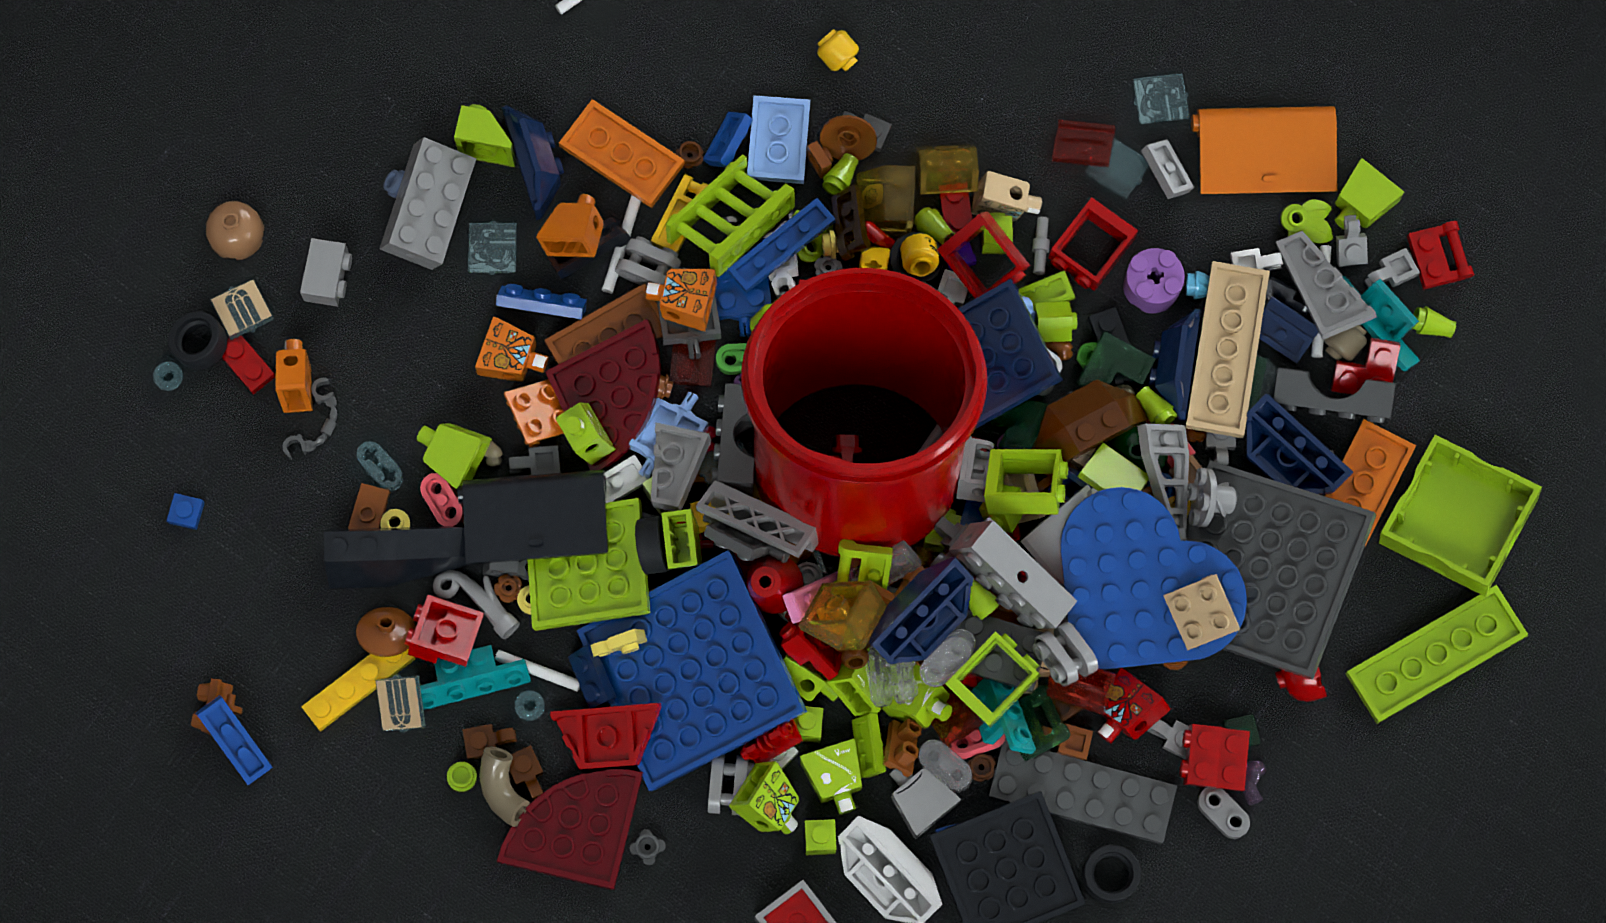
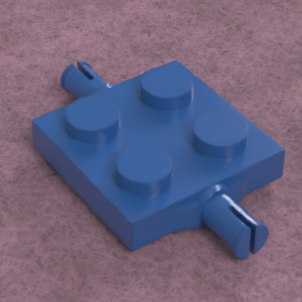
[709,255,772,337]

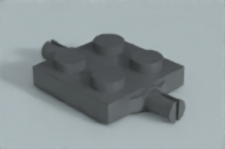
[657,268,721,360]
[703,514,790,563]

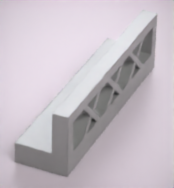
[696,480,818,558]

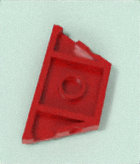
[550,703,661,769]

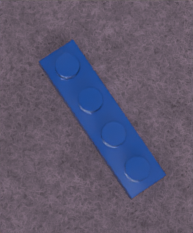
[728,198,836,293]

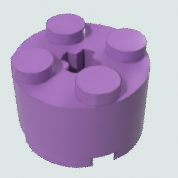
[1123,248,1185,314]

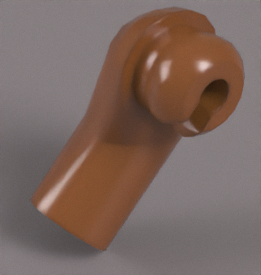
[1044,341,1073,361]

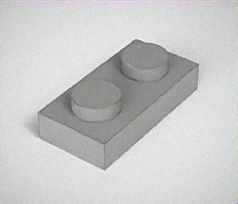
[1141,139,1194,199]

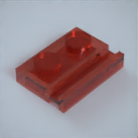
[1052,120,1116,167]
[669,340,716,388]
[931,684,983,749]

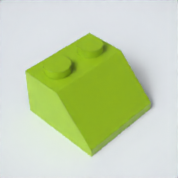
[454,104,516,167]

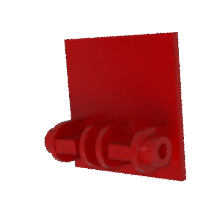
[740,719,803,763]

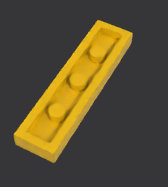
[301,649,415,732]

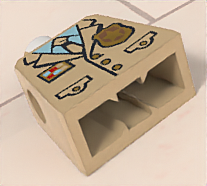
[971,171,1042,221]

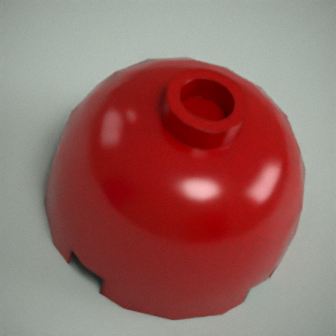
[1275,667,1327,702]

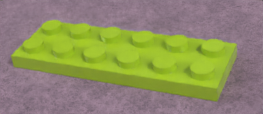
[1345,585,1528,724]

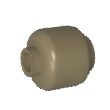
[1324,325,1367,361]

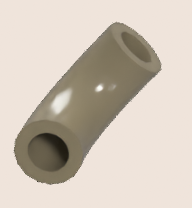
[479,747,530,827]

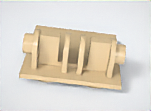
[1163,574,1241,651]

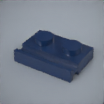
[1259,296,1318,363]

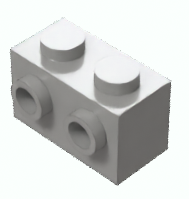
[300,238,352,307]

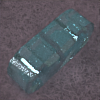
[356,441,403,491]

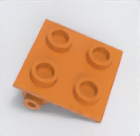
[504,379,564,448]

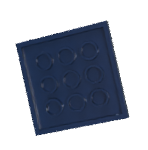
[958,279,1063,429]

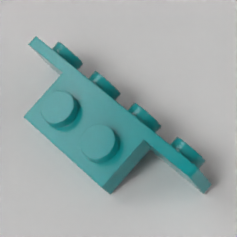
[1342,276,1420,372]
[416,645,531,711]
[971,678,1036,754]

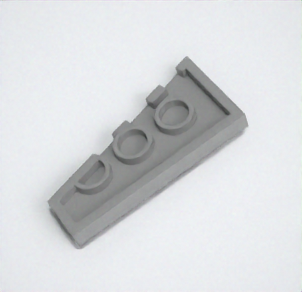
[1276,231,1377,340]

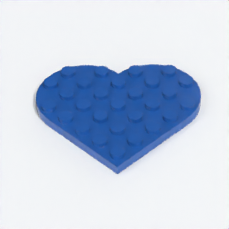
[1060,487,1247,670]

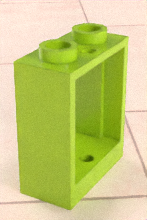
[984,449,1068,515]
[945,631,1040,728]

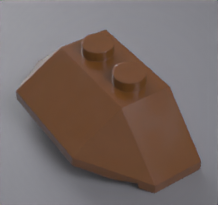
[1034,380,1149,463]

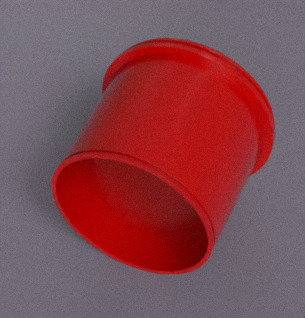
[741,268,987,557]

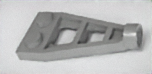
[1137,424,1189,541]

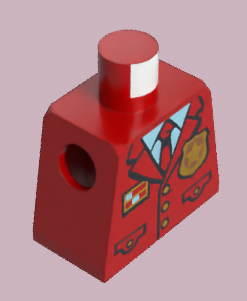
[1097,668,1171,744]

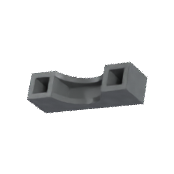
[1274,367,1396,423]
[712,384,755,497]

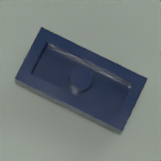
[568,643,617,708]

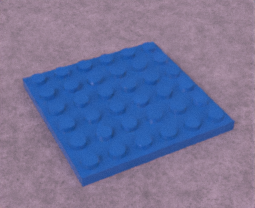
[577,550,807,791]

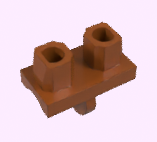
[191,678,243,735]
[883,719,922,778]

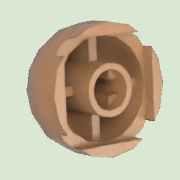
[206,201,264,260]

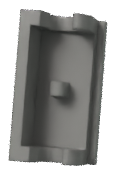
[956,436,994,503]

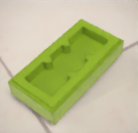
[1018,270,1076,310]
[852,713,886,778]

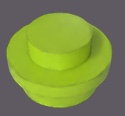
[447,762,477,792]

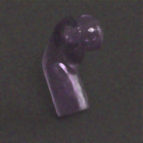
[1243,761,1266,806]

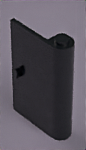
[457,469,608,565]

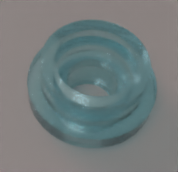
[153,362,183,391]
[515,691,545,721]

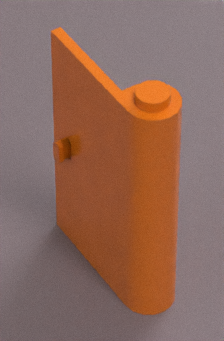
[1191,106,1337,194]

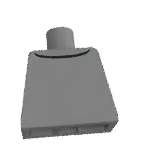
[889,768,961,839]

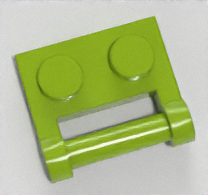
[832,539,893,597]

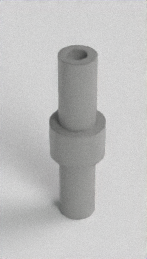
[1032,217,1050,275]

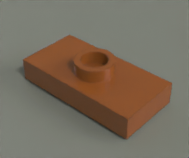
[348,483,391,529]

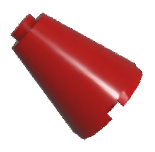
[745,556,804,614]

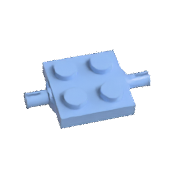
[629,392,709,479]

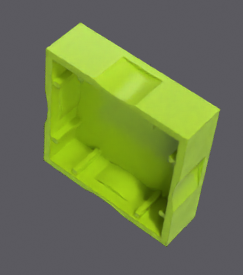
[1379,435,1542,597]

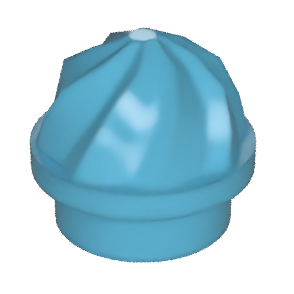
[1186,271,1209,300]

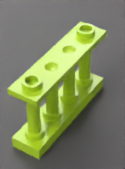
[666,154,795,277]

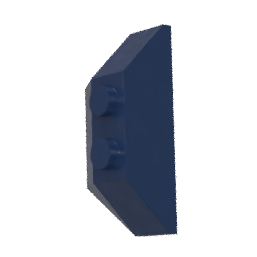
[502,106,564,220]
[1148,309,1201,425]
[1246,393,1353,495]
[869,557,974,664]

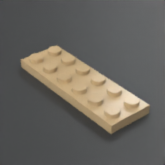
[1185,261,1270,438]

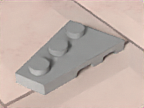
[651,422,711,511]

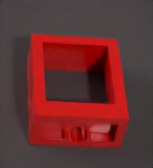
[1049,197,1138,291]
[937,211,1030,299]

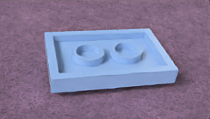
[747,96,810,184]

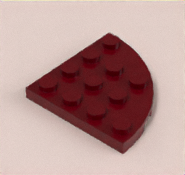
[545,319,661,470]
[497,769,643,890]

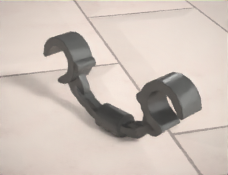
[282,378,338,460]

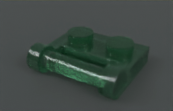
[1019,685,1071,762]

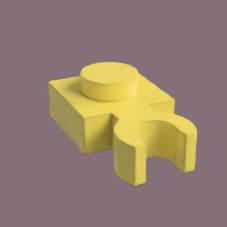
[590,629,647,657]

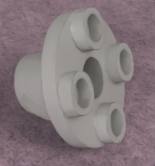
[1187,468,1237,527]

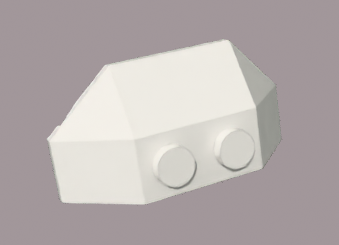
[838,816,942,923]

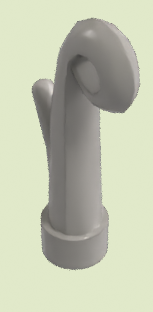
[433,570,520,639]

